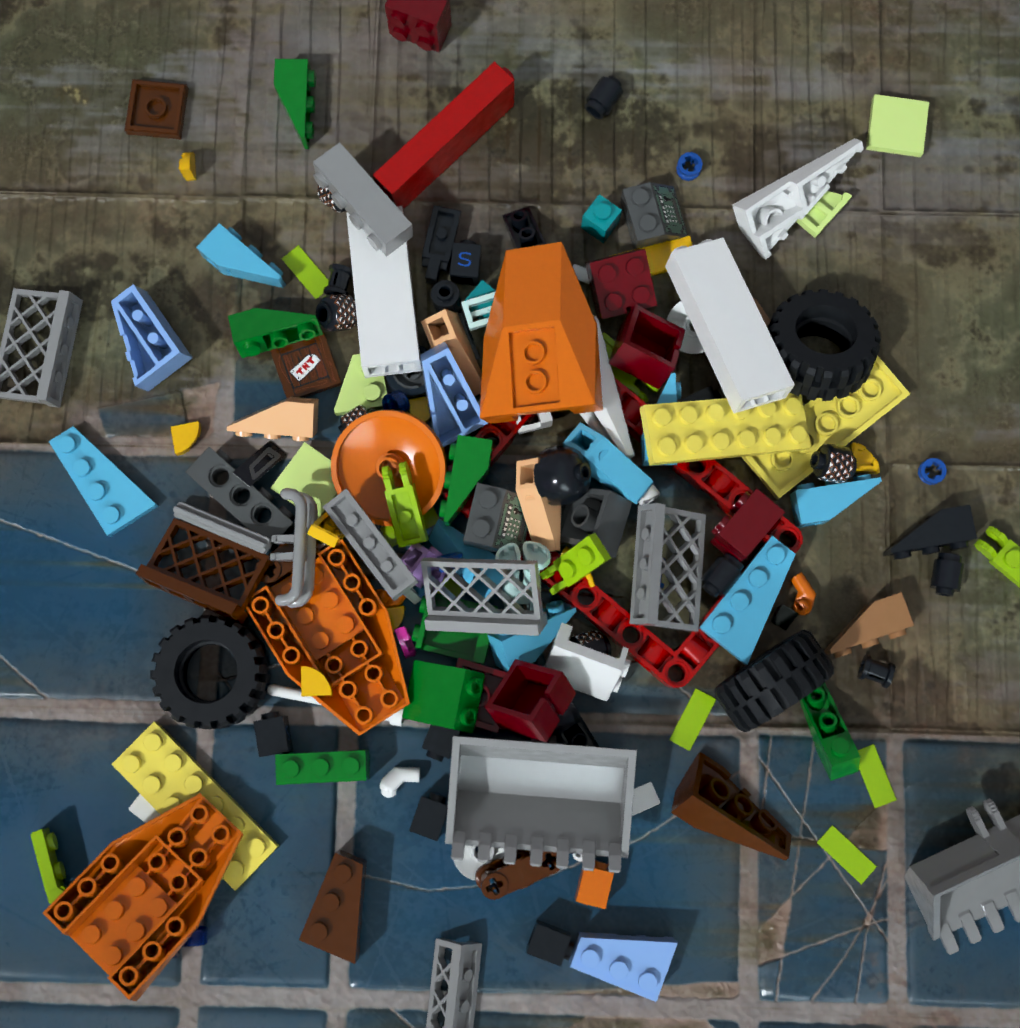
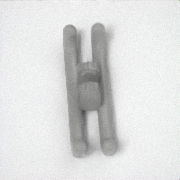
[270,488,318,608]

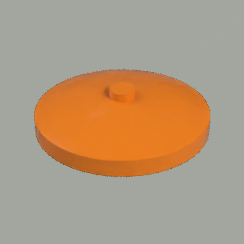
[331,409,447,526]

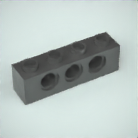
[185,447,295,551]

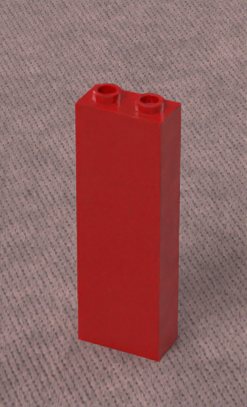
[373,61,514,209]

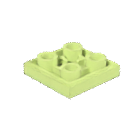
[866,94,929,158]
[271,442,338,518]

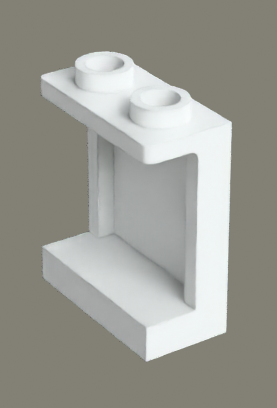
[544,623,631,702]

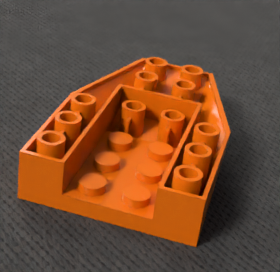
[480,242,603,424]
[246,539,411,736]
[43,793,244,1001]

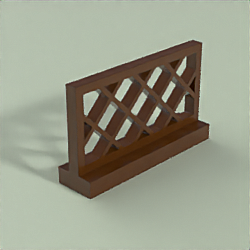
[136,518,271,625]

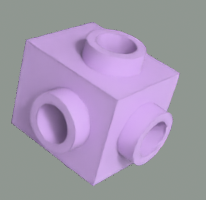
[401,543,446,590]

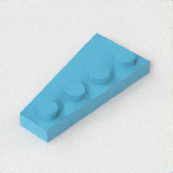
[49,426,159,537]
[699,536,796,665]

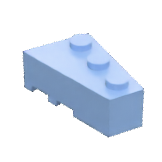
[111,284,193,391]
[420,342,488,447]
[569,932,678,1002]

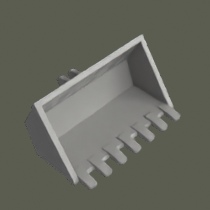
[445,735,637,873]
[904,798,1020,955]

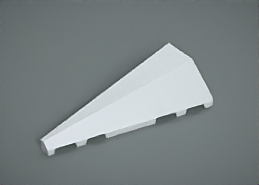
[732,138,864,259]
[594,316,635,459]

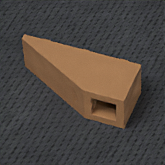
[824,592,914,658]

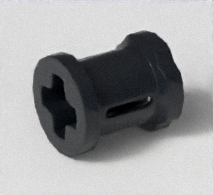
[323,264,353,295]
[857,654,896,689]

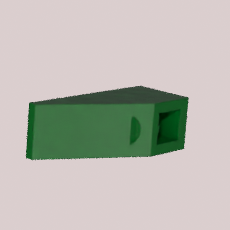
[274,59,316,149]
[228,308,323,358]
[439,435,493,526]
[800,682,861,781]

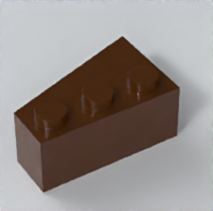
[299,849,367,964]

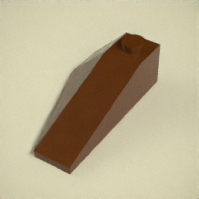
[671,752,792,861]

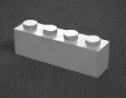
[313,142,413,257]

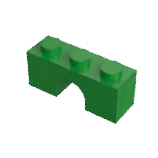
[275,749,370,785]

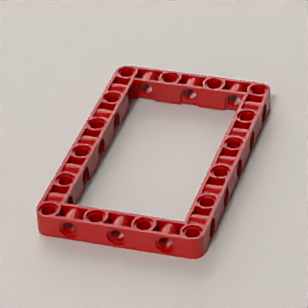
[441,377,803,688]

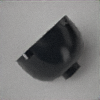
[534,446,591,506]

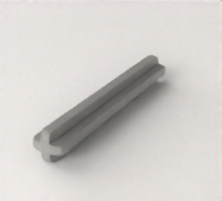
[173,502,272,554]

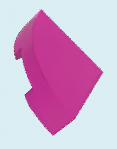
[394,626,416,659]

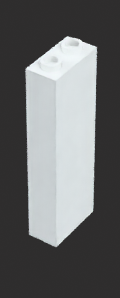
[346,206,422,378]
[665,238,795,414]

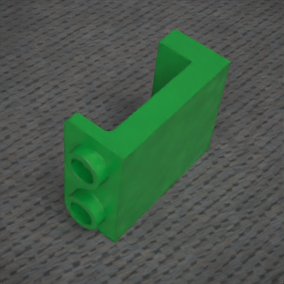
[412,593,498,665]
[402,660,485,733]

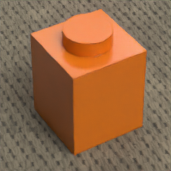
[575,860,614,909]

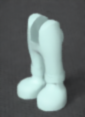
[495,541,551,611]

